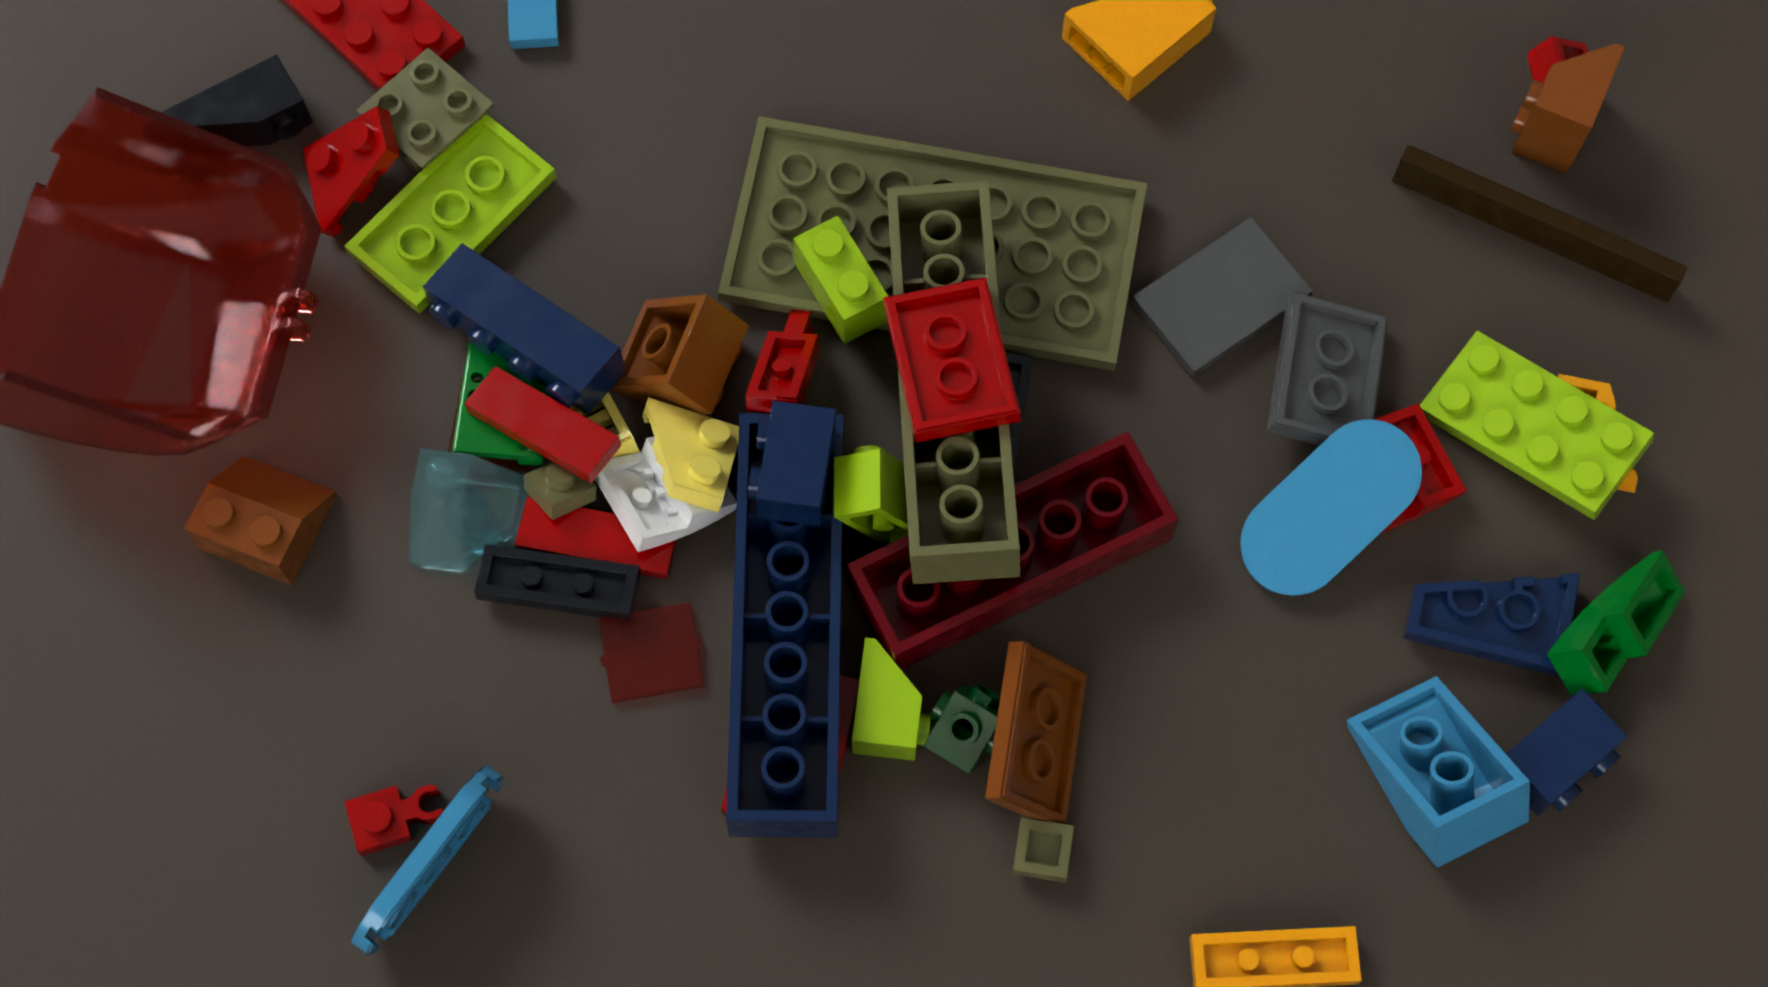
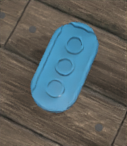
[1240,419,1422,596]
[351,765,504,955]

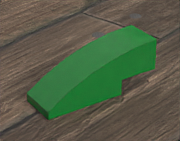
[1547,550,1686,696]

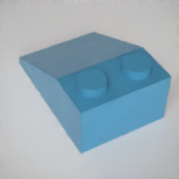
[1346,676,1530,868]

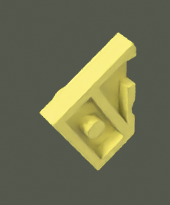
[642,397,739,513]

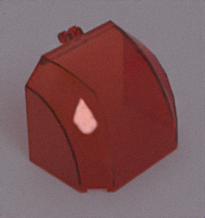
[0,87,322,456]

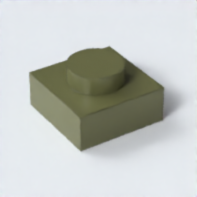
[524,462,596,520]
[1012,817,1074,883]

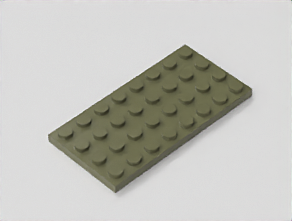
[718,116,1148,371]

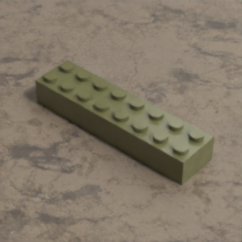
[887,180,1020,584]

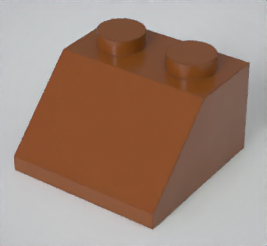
[1510,43,1625,174]
[610,294,749,414]
[184,456,337,586]

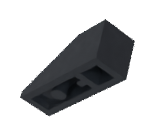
[143,54,313,152]

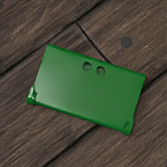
[451,341,550,466]

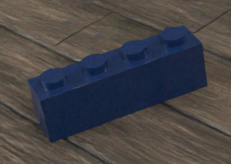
[423,243,626,415]

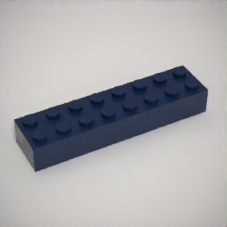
[726,413,844,838]

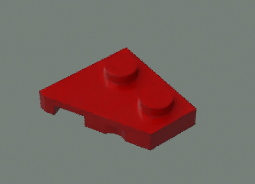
[303,106,399,237]

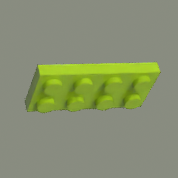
[344,114,557,314]
[1420,330,1654,520]

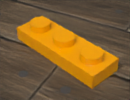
[1189,926,1362,987]

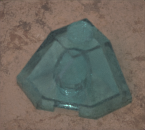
[409,448,529,573]

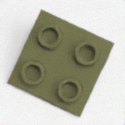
[356,48,495,173]

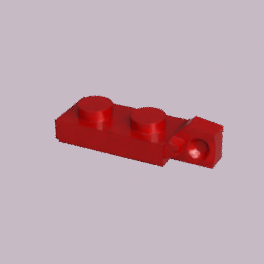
[745,309,820,413]

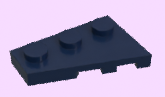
[1403,573,1580,676]

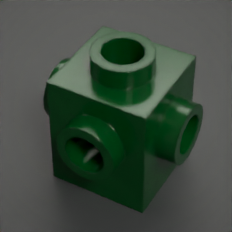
[924,684,1000,774]

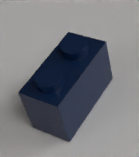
[748,401,836,526]
[1506,688,1628,816]

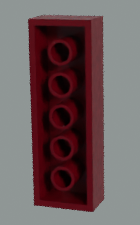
[847,431,1179,670]

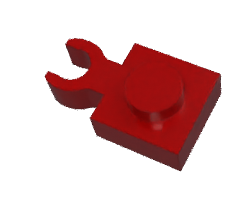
[344,785,444,856]

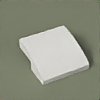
[595,436,737,552]

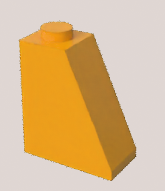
[1061,0,1217,101]

